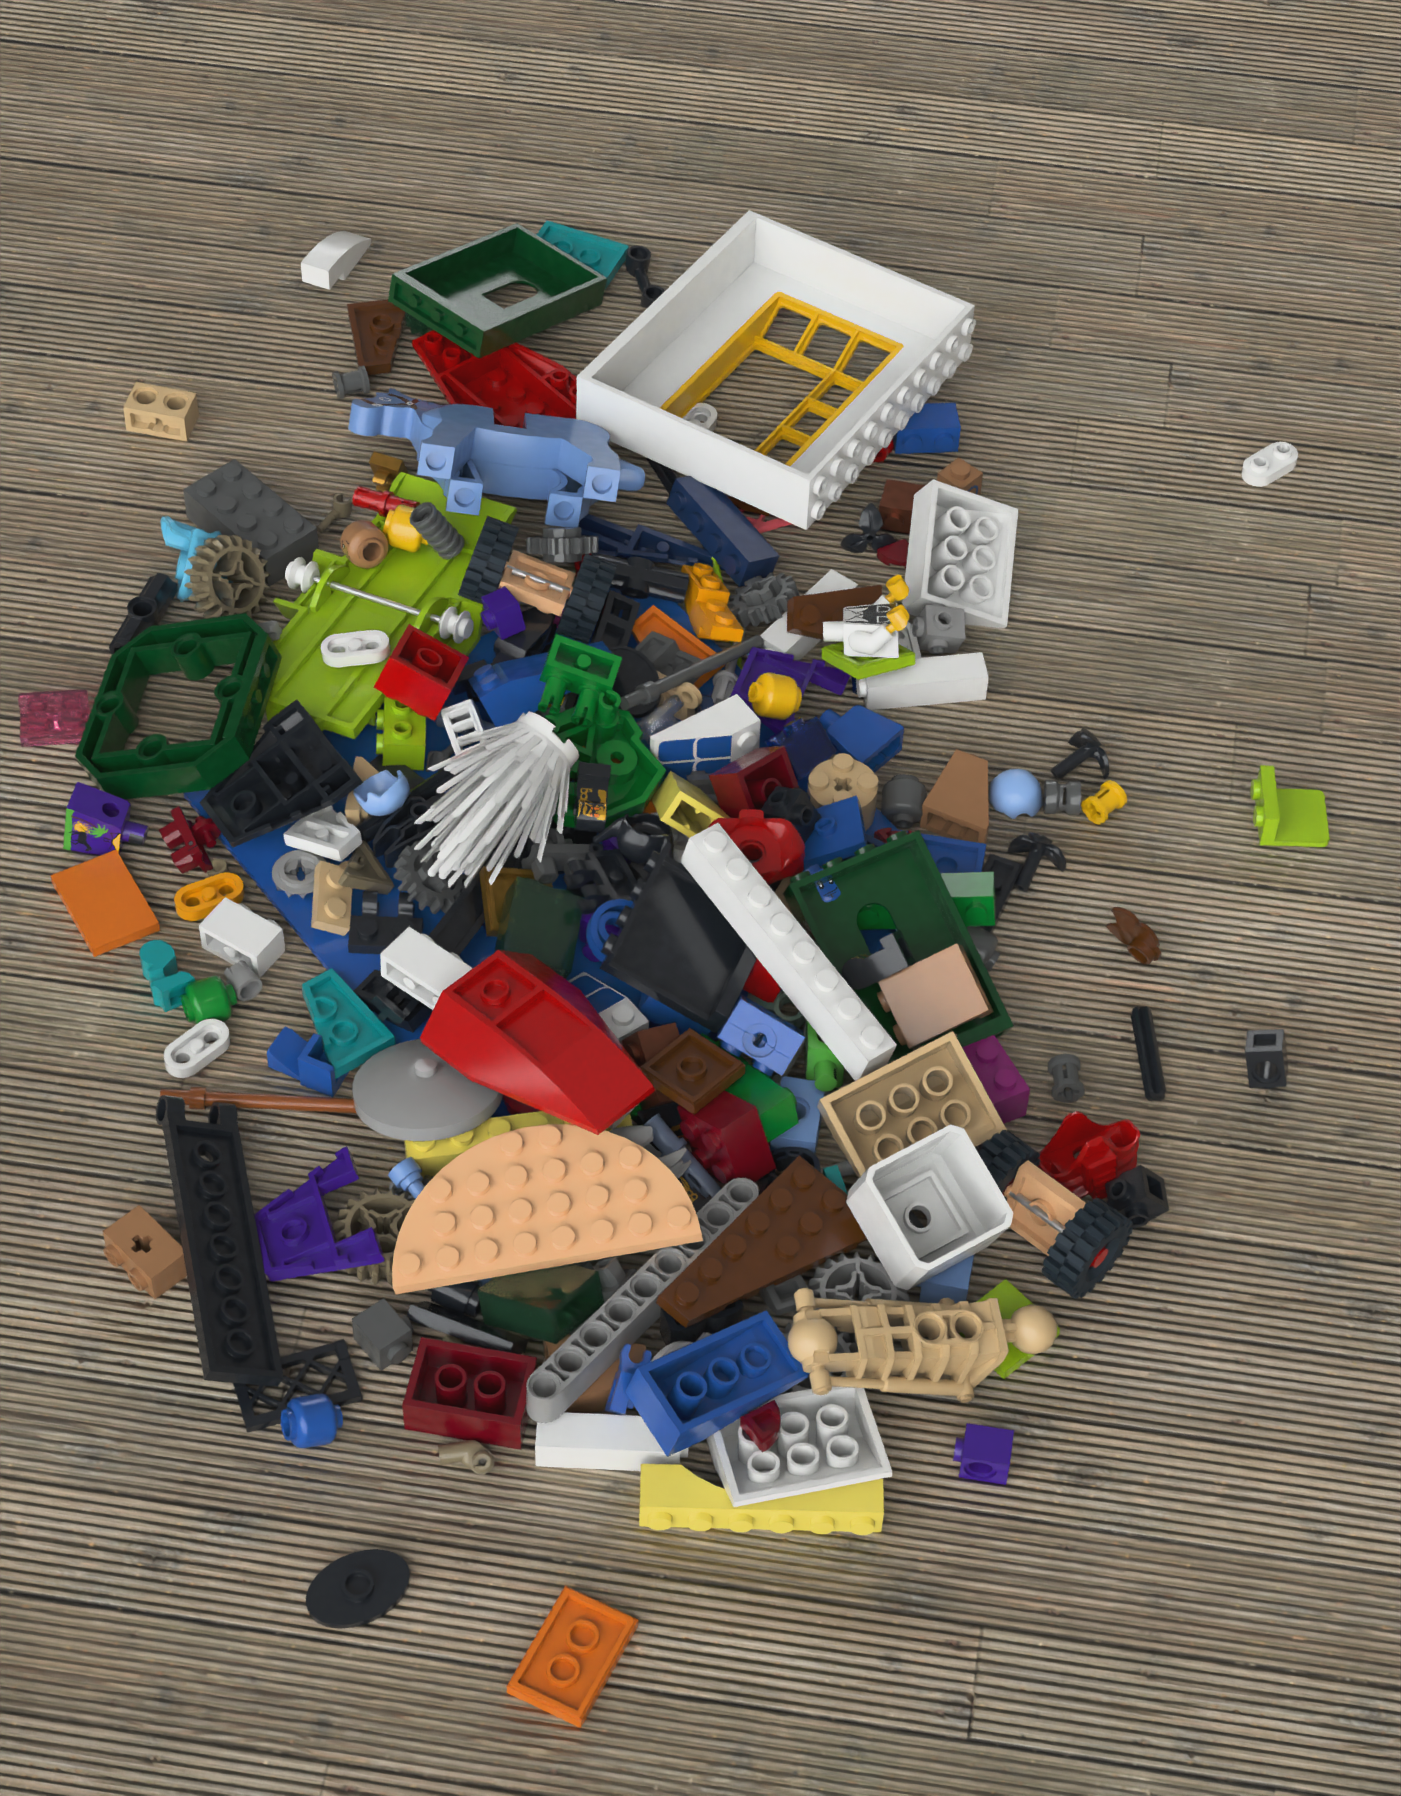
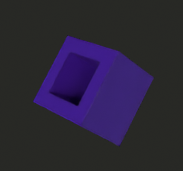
[480,586,526,640]

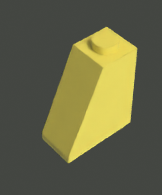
[652,771,730,838]

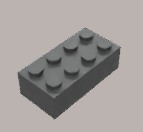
[183,459,319,586]

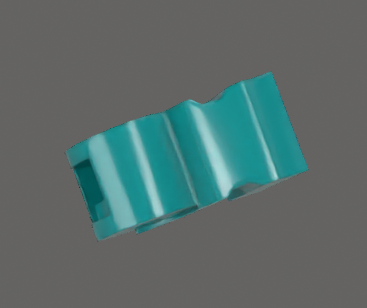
[139,940,196,1012]

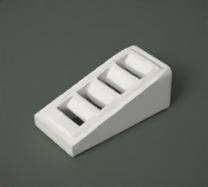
[440,699,487,755]

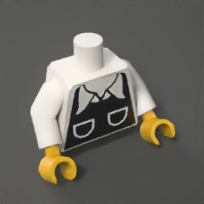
[823,574,910,658]

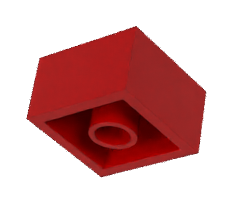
[373,624,469,721]

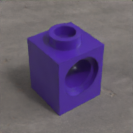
[953,1423,1014,1485]

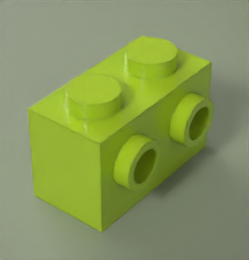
[376,696,426,770]

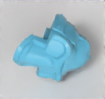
[161,515,233,602]

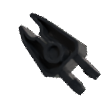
[491,607,557,666]
[373,792,448,868]

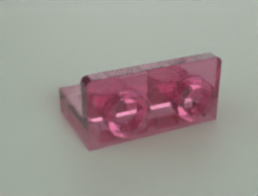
[18,689,91,747]

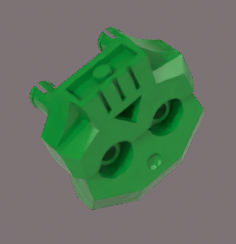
[544,690,666,830]

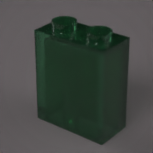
[494,876,585,979]
[477,1264,604,1344]

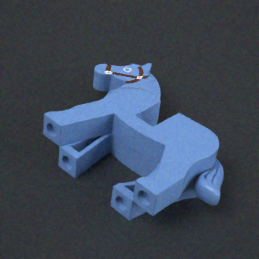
[348,388,645,527]

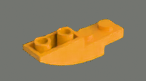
[681,563,744,642]

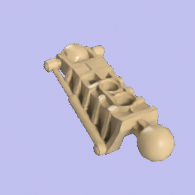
[788,1288,1057,1403]

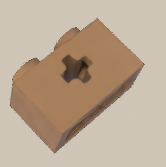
[103,1205,187,1299]

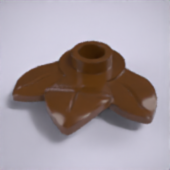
[1106,907,1162,965]

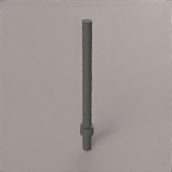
[620,635,764,710]

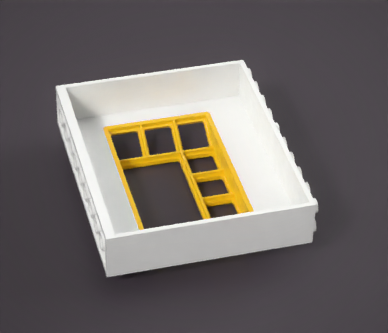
[576,210,976,530]

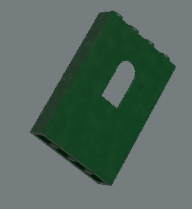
[388,223,607,358]
[783,830,1014,1064]

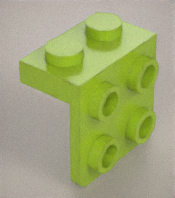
[1250,765,1330,847]

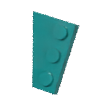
[536,220,629,290]
[302,968,395,1079]

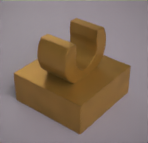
[369,451,408,492]

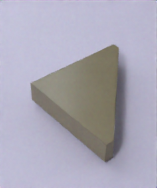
[339,840,394,895]

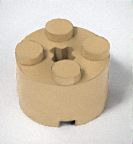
[807,753,879,831]

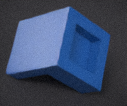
[297,1033,350,1097]

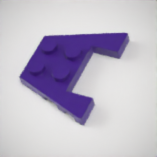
[729,647,850,760]
[254,1146,385,1282]

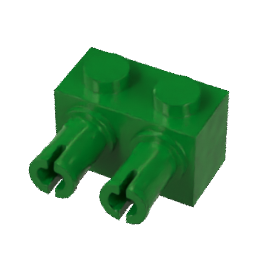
[538,634,622,727]

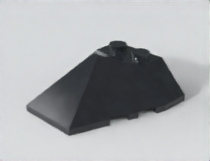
[200,699,363,847]

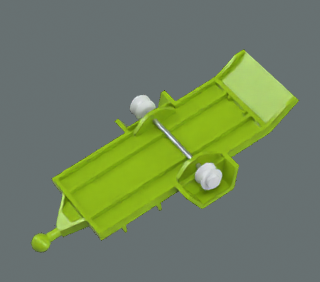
[266,472,517,739]

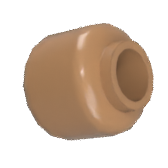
[340,520,389,569]

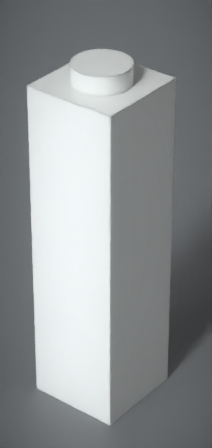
[760,569,858,661]
[856,652,989,710]
[535,1412,689,1471]

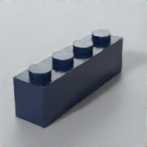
[666,476,780,587]

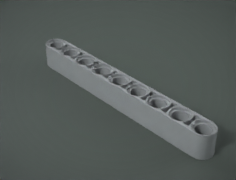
[526,1178,759,1423]

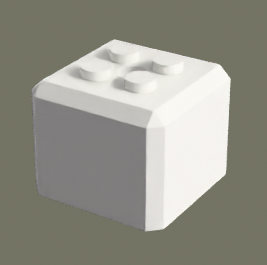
[846,1124,1014,1290]

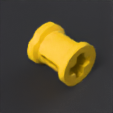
[1081,780,1127,825]

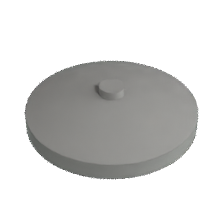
[352,1039,503,1141]

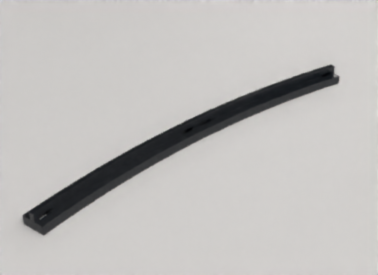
[371,590,640,1026]

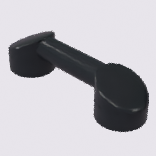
[625,245,665,308]

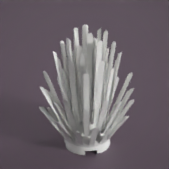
[414,711,579,889]

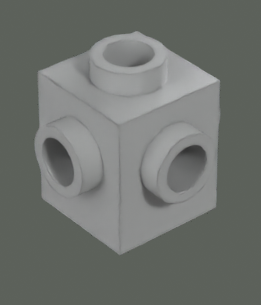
[912,603,966,654]

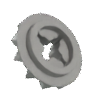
[272,850,326,899]

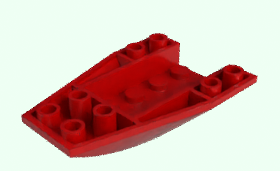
[412,330,577,428]
[420,950,655,1135]

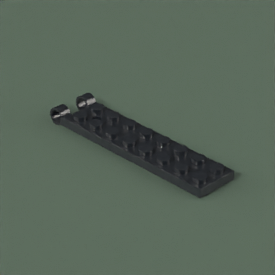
[156,1095,284,1387]

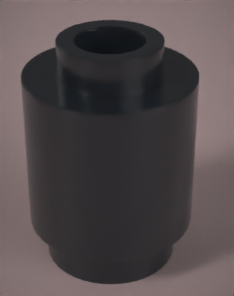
[428,1280,489,1318]

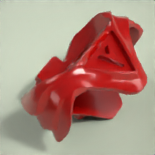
[708,809,805,885]
[1037,1111,1140,1199]

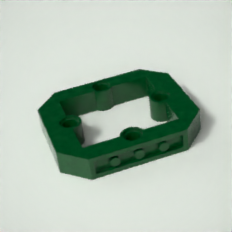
[75,613,282,800]

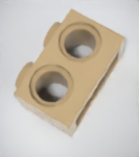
[123,382,199,442]

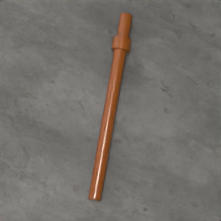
[160,1087,357,1114]

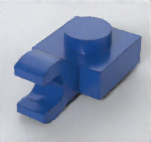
[604,1344,652,1415]

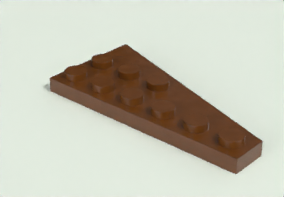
[656,1156,868,1328]

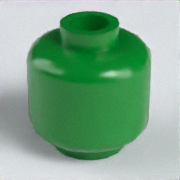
[180,975,237,1024]

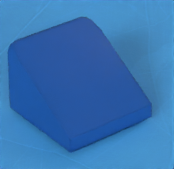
[267,1026,308,1081]

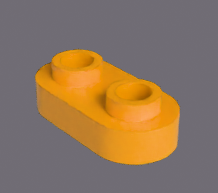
[174,872,245,921]

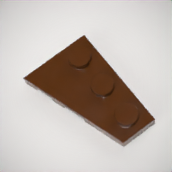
[347,299,407,375]
[787,585,882,643]

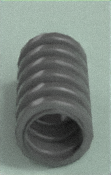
[410,502,464,559]

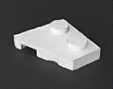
[283,805,362,862]

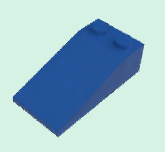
[468,641,612,727]
[625,1310,809,1457]

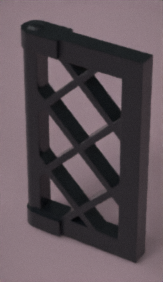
[232,1339,362,1433]

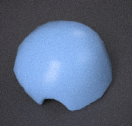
[988,769,1043,819]
[353,770,410,816]

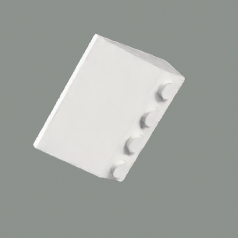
[902,479,1018,628]
[706,1386,892,1507]

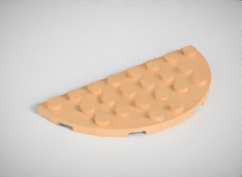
[392,1124,703,1295]

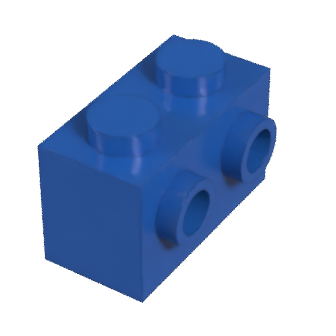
[892,403,961,454]

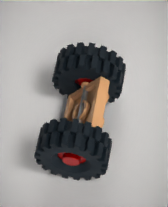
[458,516,617,644]
[977,1130,1133,1299]

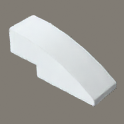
[301,231,371,290]

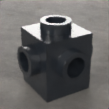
[761,786,822,844]
[1105,1165,1169,1229]

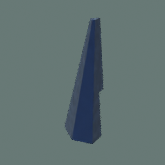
[578,514,725,571]

